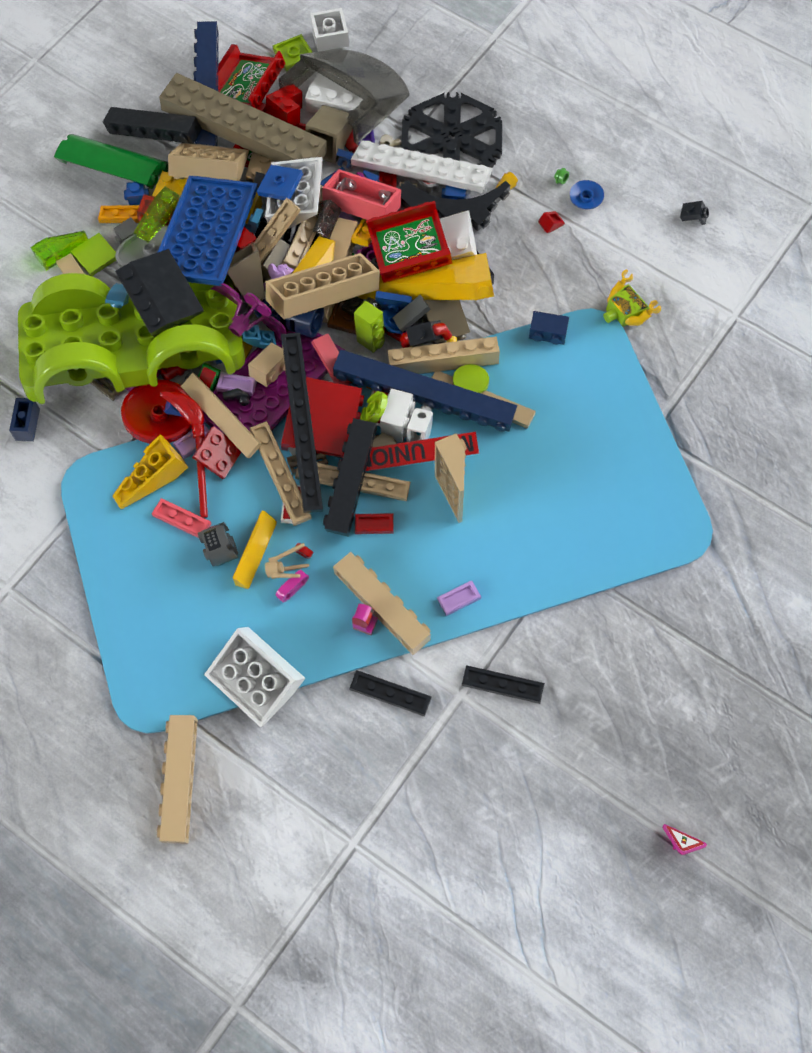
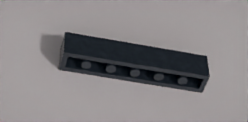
[102,107,202,144]
[323,418,377,537]

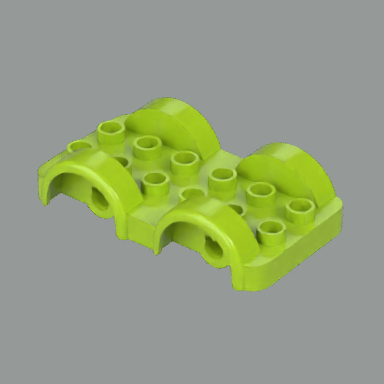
[18,273,245,404]

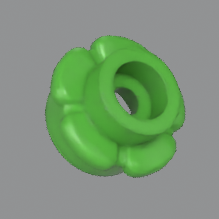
[554,168,569,184]

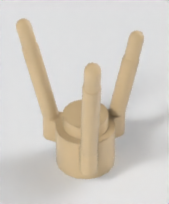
[265,543,309,579]

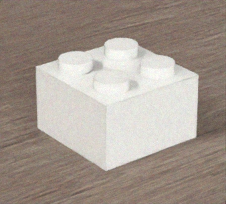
[310,8,349,52]
[380,389,415,443]

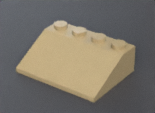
[168,143,249,181]
[435,433,467,523]

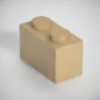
[248,342,285,387]

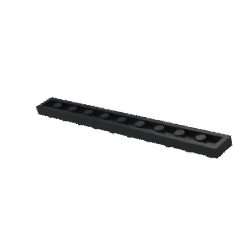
[281,333,323,513]

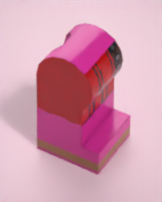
[352,603,378,635]

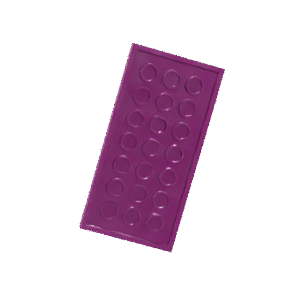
[202,330,345,433]

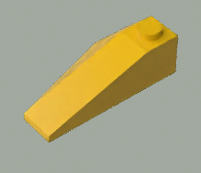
[293,236,335,273]

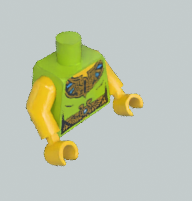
[603,269,661,327]

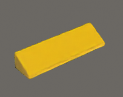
[232,510,277,589]

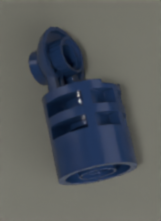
[254,299,324,338]

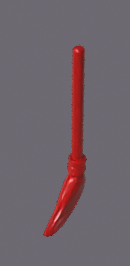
[160,392,208,518]

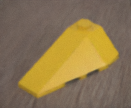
[113,434,189,509]

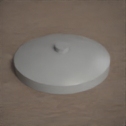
[115,226,168,268]

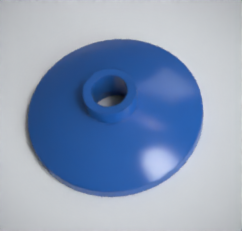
[570,180,604,210]
[382,310,411,334]

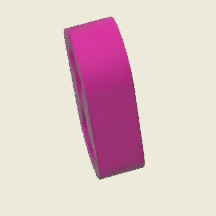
[275,570,309,603]

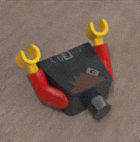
[400,320,457,348]

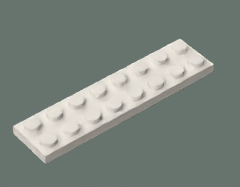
[351,140,492,193]

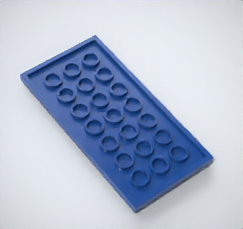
[158,175,258,286]

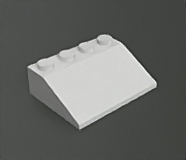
[305,71,384,125]
[265,157,323,229]
[440,210,477,260]
[204,627,305,727]

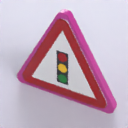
[662,824,707,855]

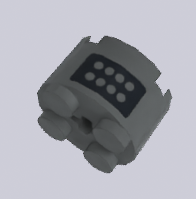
[198,522,238,567]

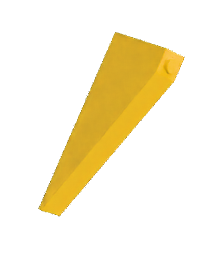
[352,253,494,300]

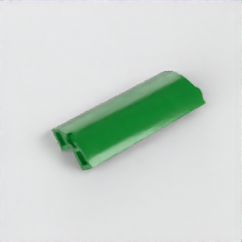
[54,134,168,189]

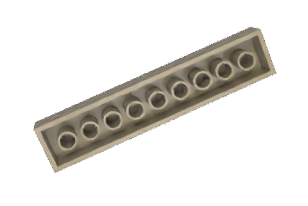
[159,73,326,162]

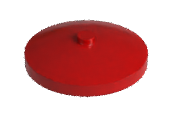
[121,380,192,444]

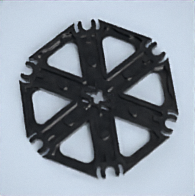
[401,92,502,168]

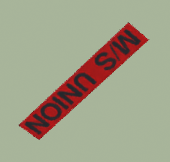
[366,432,479,471]

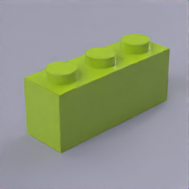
[354,300,385,353]

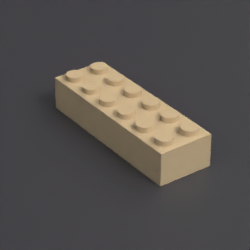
[265,253,380,319]

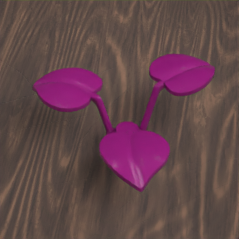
[211,283,287,342]

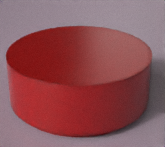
[295,543,314,559]

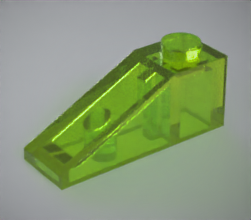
[134,186,180,243]
[30,231,88,271]

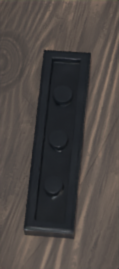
[462,665,545,704]
[349,670,432,717]

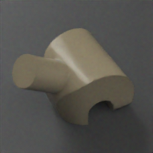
[378,134,401,147]

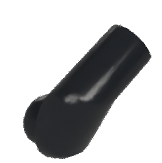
[223,388,250,406]

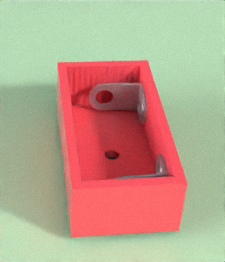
[322,169,401,220]

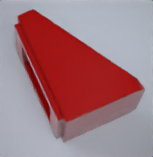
[538,211,565,233]

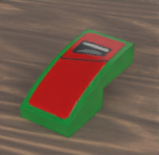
[198,363,221,392]

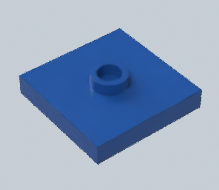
[257,165,303,200]
[375,291,413,313]

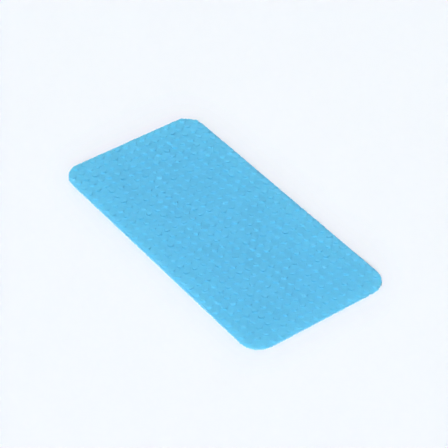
[61,308,713,734]

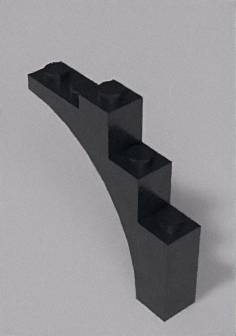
[398,180,511,231]

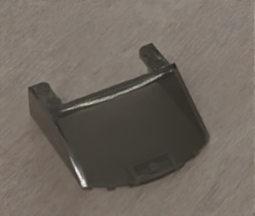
[278,49,410,144]

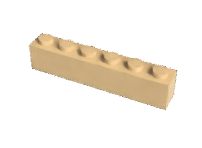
[323,217,358,323]
[388,336,500,374]
[333,552,431,655]
[157,715,198,844]

